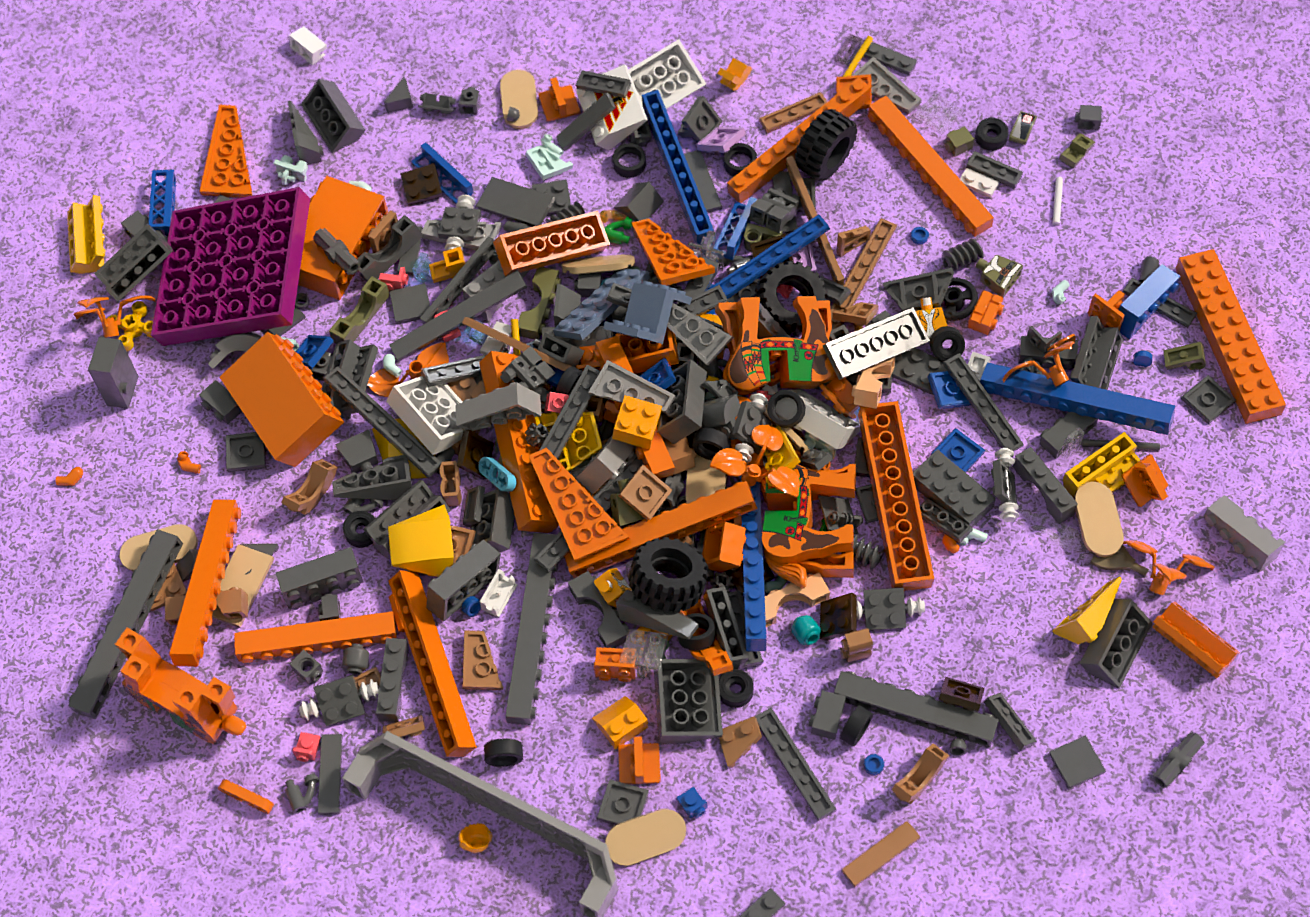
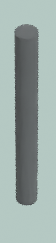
[1082,439,1160,451]

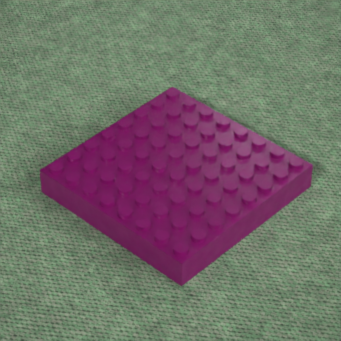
[151,187,310,346]

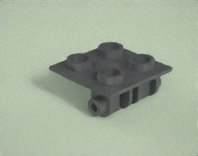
[818,495,863,534]

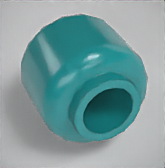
[791,615,821,645]

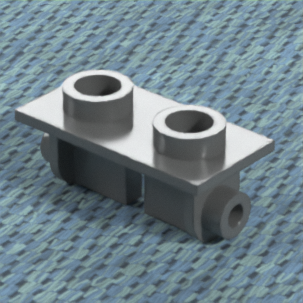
[418,92,456,114]

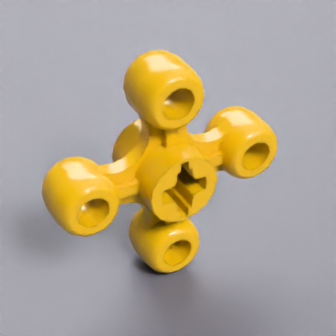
[108,301,153,352]

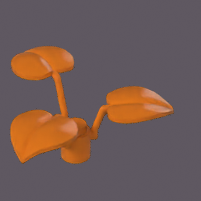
[73,295,156,338]
[1003,334,1076,387]
[367,342,449,397]
[710,425,800,498]
[1123,540,1215,595]

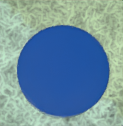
[910,227,929,245]
[1133,351,1153,367]
[462,596,481,617]
[864,754,885,775]

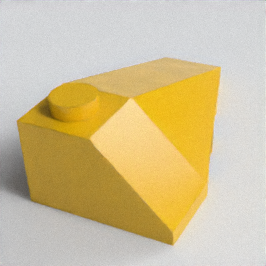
[1052,576,1122,645]

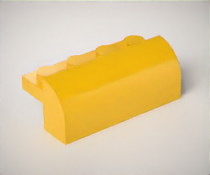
[67,195,105,274]
[1063,432,1140,499]

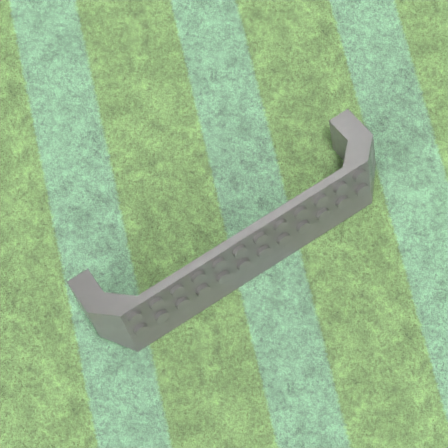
[342,731,618,917]

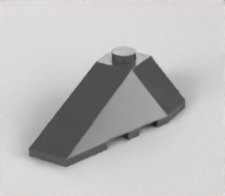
[288,100,324,165]
[332,455,413,500]
[616,590,699,640]

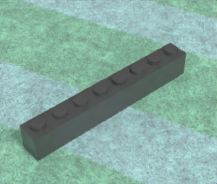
[834,671,999,748]

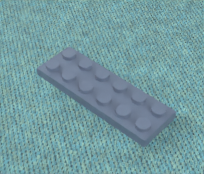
[553,269,650,340]

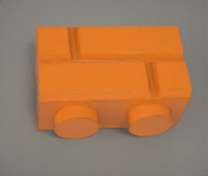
[967,290,1005,335]

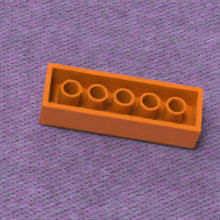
[493,211,610,276]

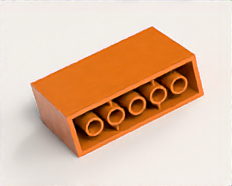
[298,175,388,300]
[219,332,344,467]

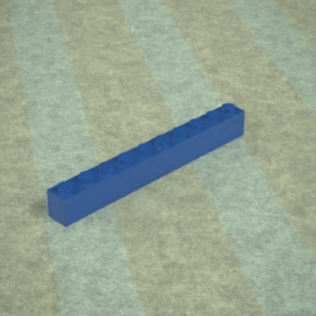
[642,90,714,247]
[980,362,1175,435]
[740,475,766,652]

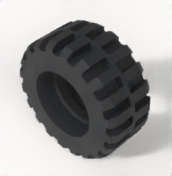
[794,109,858,181]
[753,261,828,336]
[628,537,708,613]

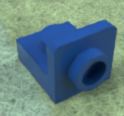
[676,786,708,819]

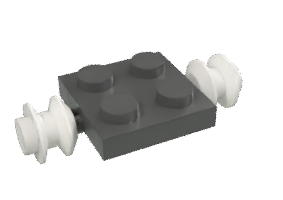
[438,195,481,251]
[732,393,772,463]
[991,448,1019,522]
[857,588,925,630]
[299,674,379,726]

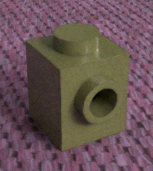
[945,126,974,157]

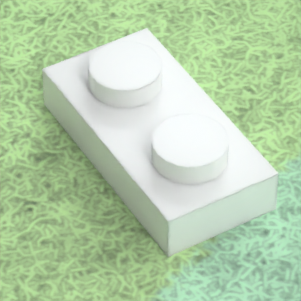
[960,168,999,198]

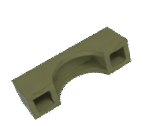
[518,267,562,340]
[329,276,390,344]

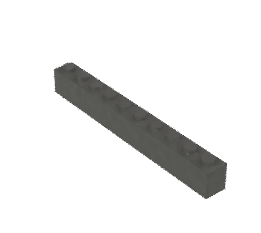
[68,529,183,719]
[505,533,558,725]

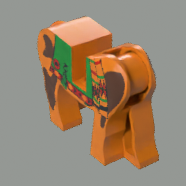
[715,296,837,396]
[760,464,856,589]
[115,628,247,744]

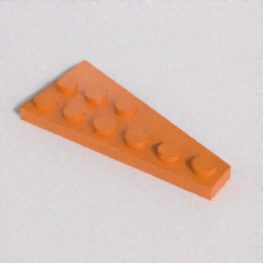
[200,104,253,198]
[631,218,715,286]
[529,448,629,562]

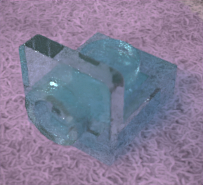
[412,252,433,283]
[463,320,488,346]

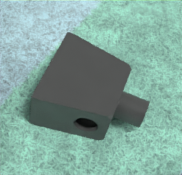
[335,429,378,473]

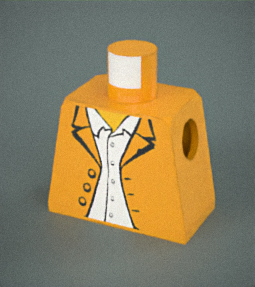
[916,297,947,339]
[594,568,632,608]

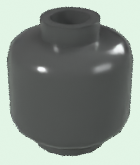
[342,644,369,674]

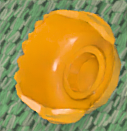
[459,823,492,853]

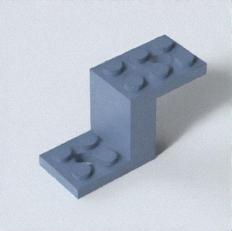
[603,280,692,344]

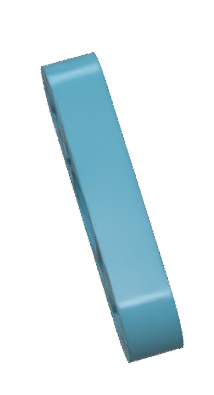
[479,457,516,492]

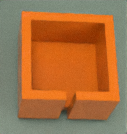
[702,522,746,572]

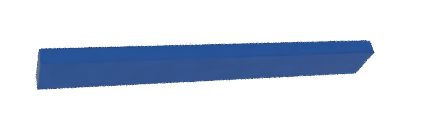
[707,214,830,299]

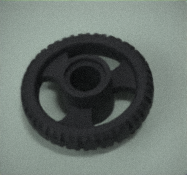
[934,277,978,321]

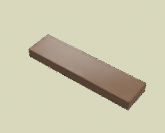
[759,92,828,134]
[842,821,921,887]

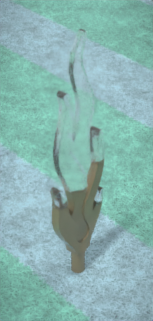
[1017,504,1149,576]

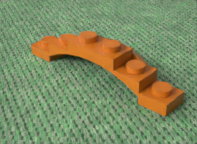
[680,600,733,676]

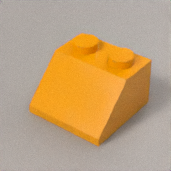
[592,696,648,750]

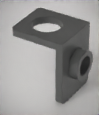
[1027,326,1062,353]

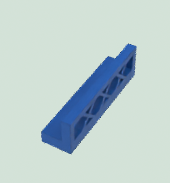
[411,142,473,204]
[149,169,176,236]
[712,197,757,260]

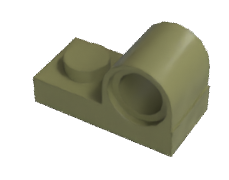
[744,223,783,252]
[1163,342,1206,370]

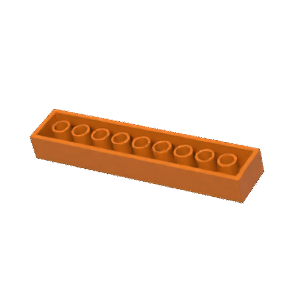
[1175,249,1286,424]
[479,351,559,533]
[858,401,935,591]

